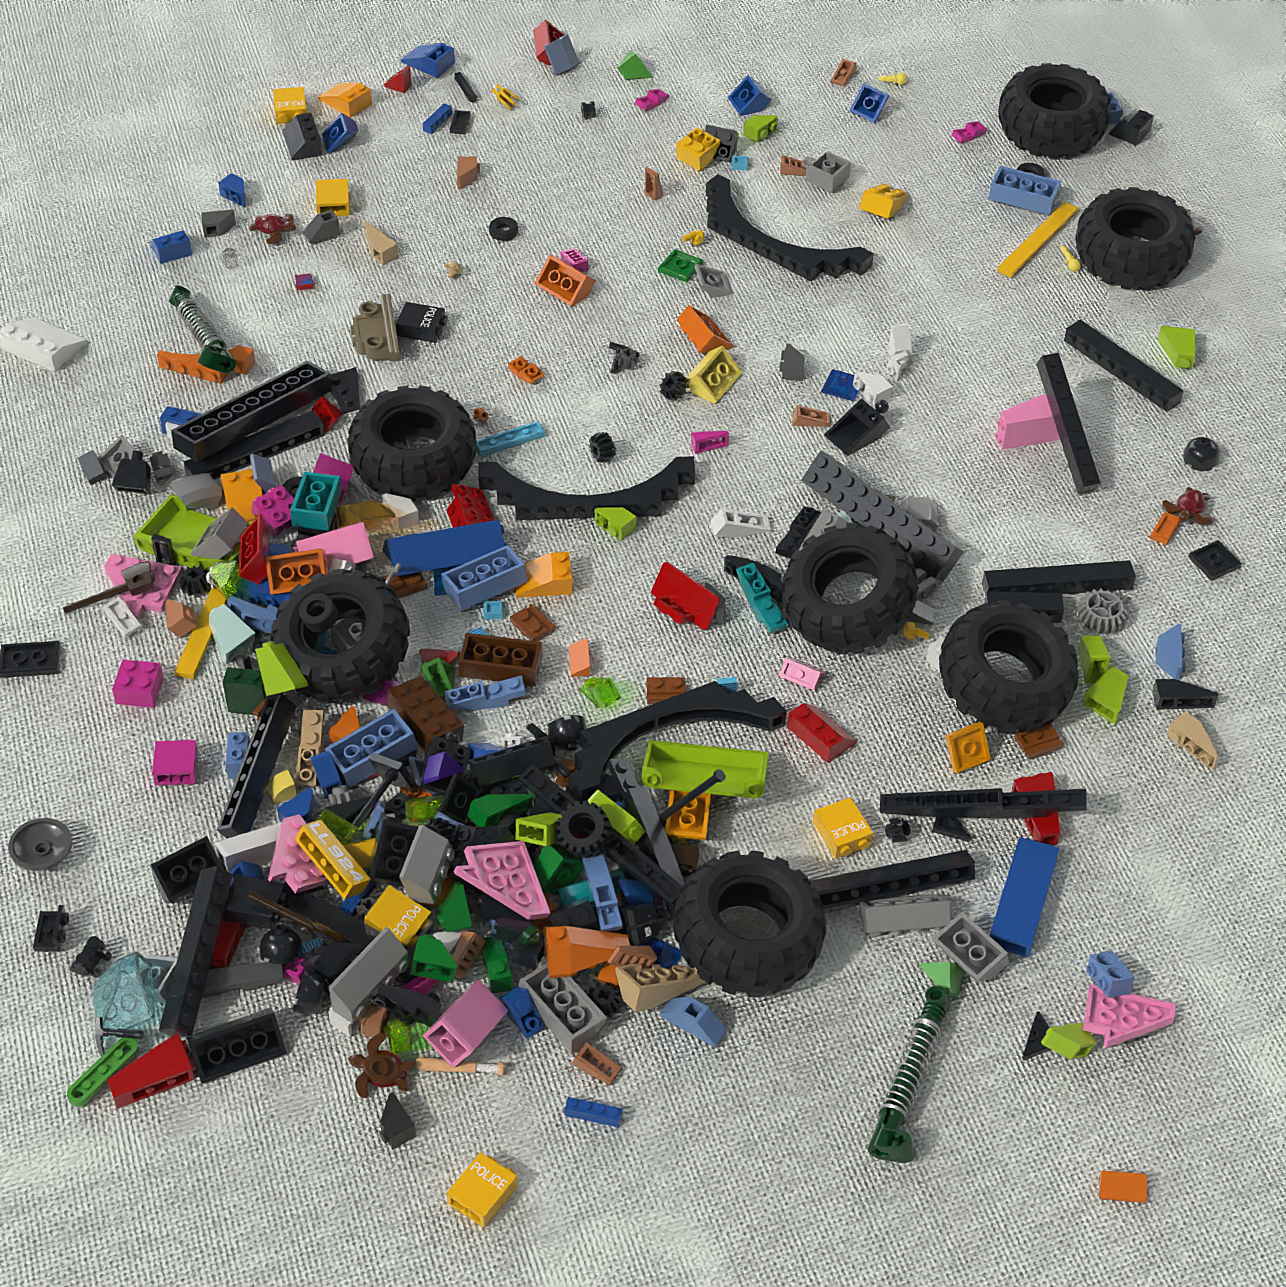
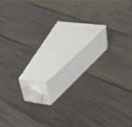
[215,822,281,872]

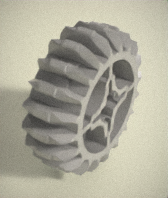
[1077,588,1129,635]

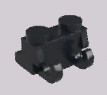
[69,936,112,978]

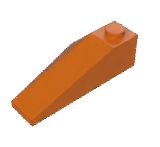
[543,926,630,978]

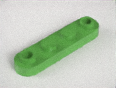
[67,1038,139,1107]

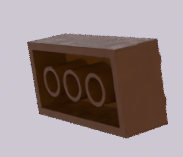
[458,633,543,686]
[387,676,464,752]

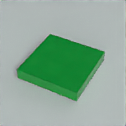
[658,249,703,283]

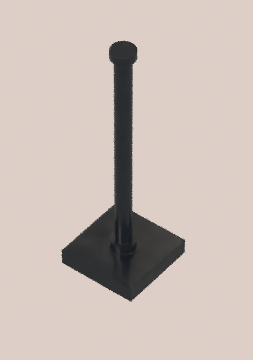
[339,753,419,845]
[636,769,726,844]

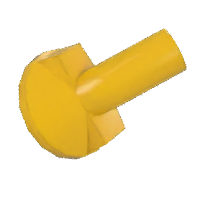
[682,230,704,245]
[903,622,930,641]

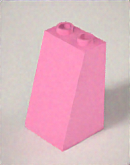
[995,393,1060,450]
[293,522,374,572]
[422,979,509,1067]

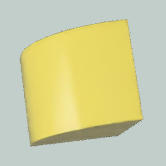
[267,770,297,804]

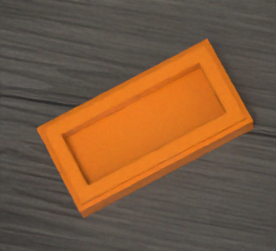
[1150,512,1181,545]

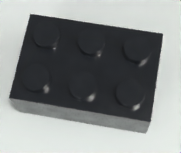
[367,815,423,888]
[447,826,518,891]

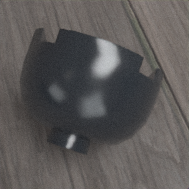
[1183,437,1220,471]
[547,715,587,751]
[259,925,303,964]
[293,970,330,1015]

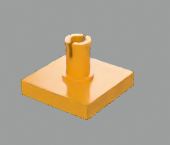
[945,722,991,773]

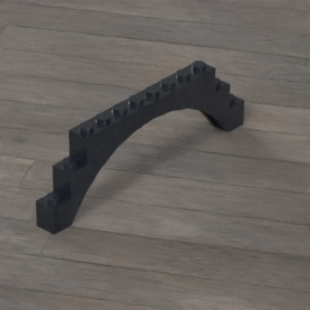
[706,174,874,282]
[478,456,695,520]
[569,681,787,804]
[478,774,622,970]

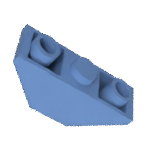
[1155,624,1186,680]
[659,997,727,1047]

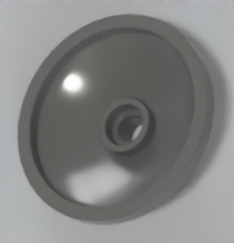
[8,818,72,871]

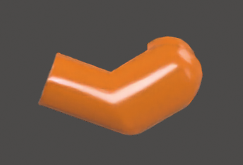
[473,408,489,423]

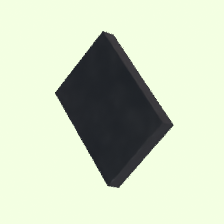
[0,641,61,678]

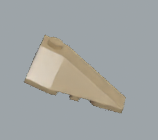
[615,964,705,1012]

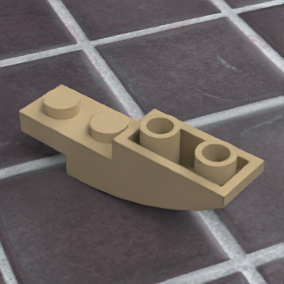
[295,710,324,787]

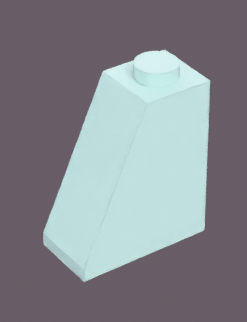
[209,604,255,664]

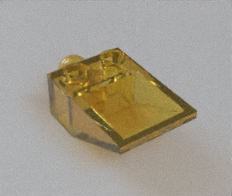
[336,500,396,529]

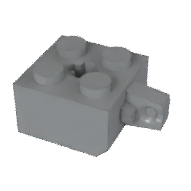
[803,151,851,193]

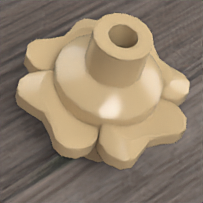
[444,261,463,279]

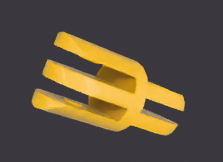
[491,84,520,110]

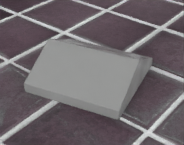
[694,264,731,298]
[98,435,137,479]

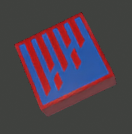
[295,273,314,290]

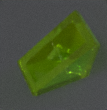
[316,809,358,845]

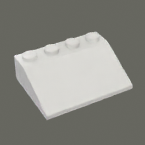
[0,317,87,372]

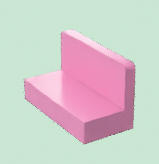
[779,658,826,690]

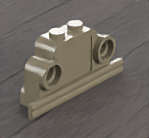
[350,293,400,361]

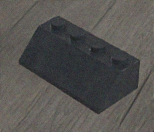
[186,1007,287,1084]

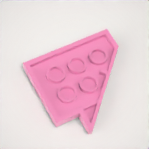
[104,554,182,620]
[268,814,330,893]
[454,841,550,920]
[1083,984,1176,1048]

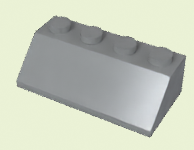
[858,894,950,936]
[329,927,409,1024]
[519,963,607,1054]

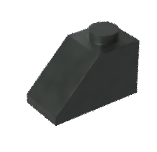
[379,1092,416,1150]

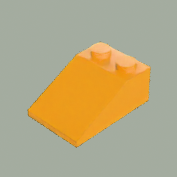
[318,83,372,118]
[220,469,263,524]
[515,552,572,598]
[665,790,711,840]

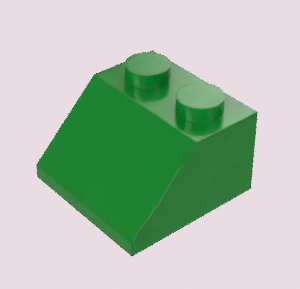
[533,844,584,894]
[435,881,472,932]
[411,935,457,983]

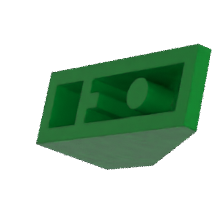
[468,794,534,828]
[481,936,512,994]

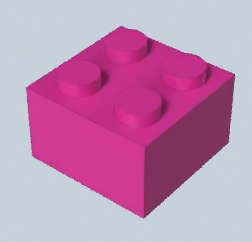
[112,659,164,708]

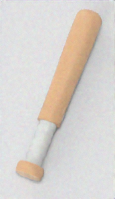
[415,1057,504,1076]

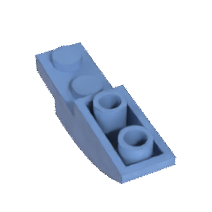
[227,596,278,633]
[445,675,526,710]
[582,853,623,932]

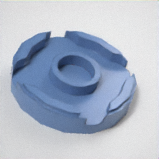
[361,801,385,840]

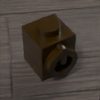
[673,843,699,876]

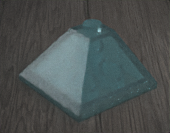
[93,951,155,1040]

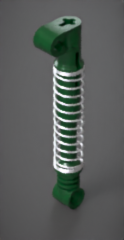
[168,285,236,373]
[867,985,951,1163]

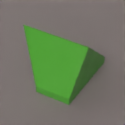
[617,51,653,80]
[421,657,456,699]
[919,962,965,998]

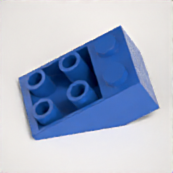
[400,43,455,78]

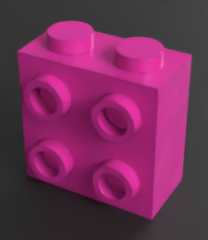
[312,453,353,502]
[251,484,294,538]
[152,740,198,786]

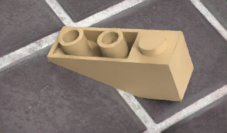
[363,221,398,265]
[1167,711,1219,770]

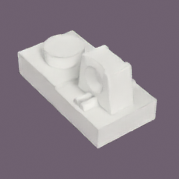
[103,597,141,637]

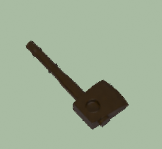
[63,561,156,614]
[247,890,347,943]

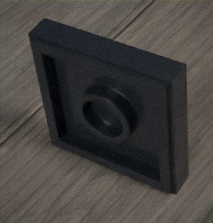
[1188,540,1242,581]

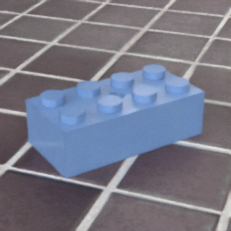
[989,166,1061,215]
[441,545,528,611]
[325,709,418,788]

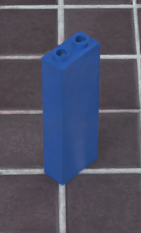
[387,520,507,577]
[990,837,1060,958]

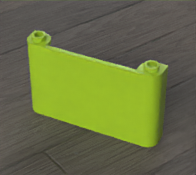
[133,494,253,579]
[642,740,768,798]

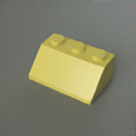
[686,346,743,403]

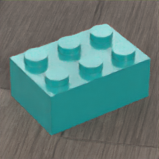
[290,472,342,531]

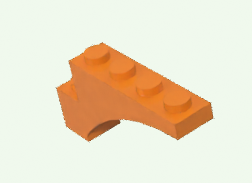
[157,345,255,384]

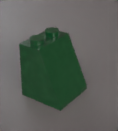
[222,667,267,715]

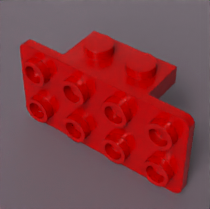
[446,483,494,528]
[651,562,721,630]

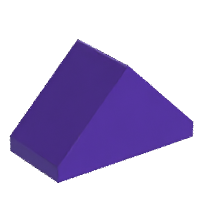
[423,752,464,784]

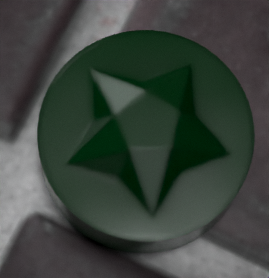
[521,925,541,948]

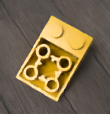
[859,183,909,219]

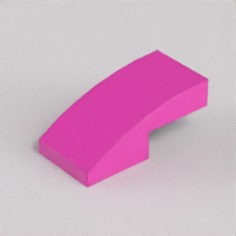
[635,89,669,111]
[951,121,987,143]

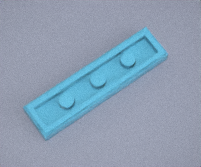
[476,421,545,457]

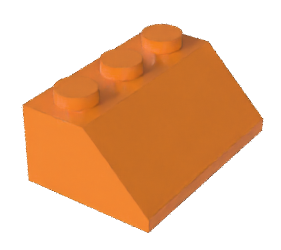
[534,255,596,307]
[676,305,734,354]
[265,548,328,595]

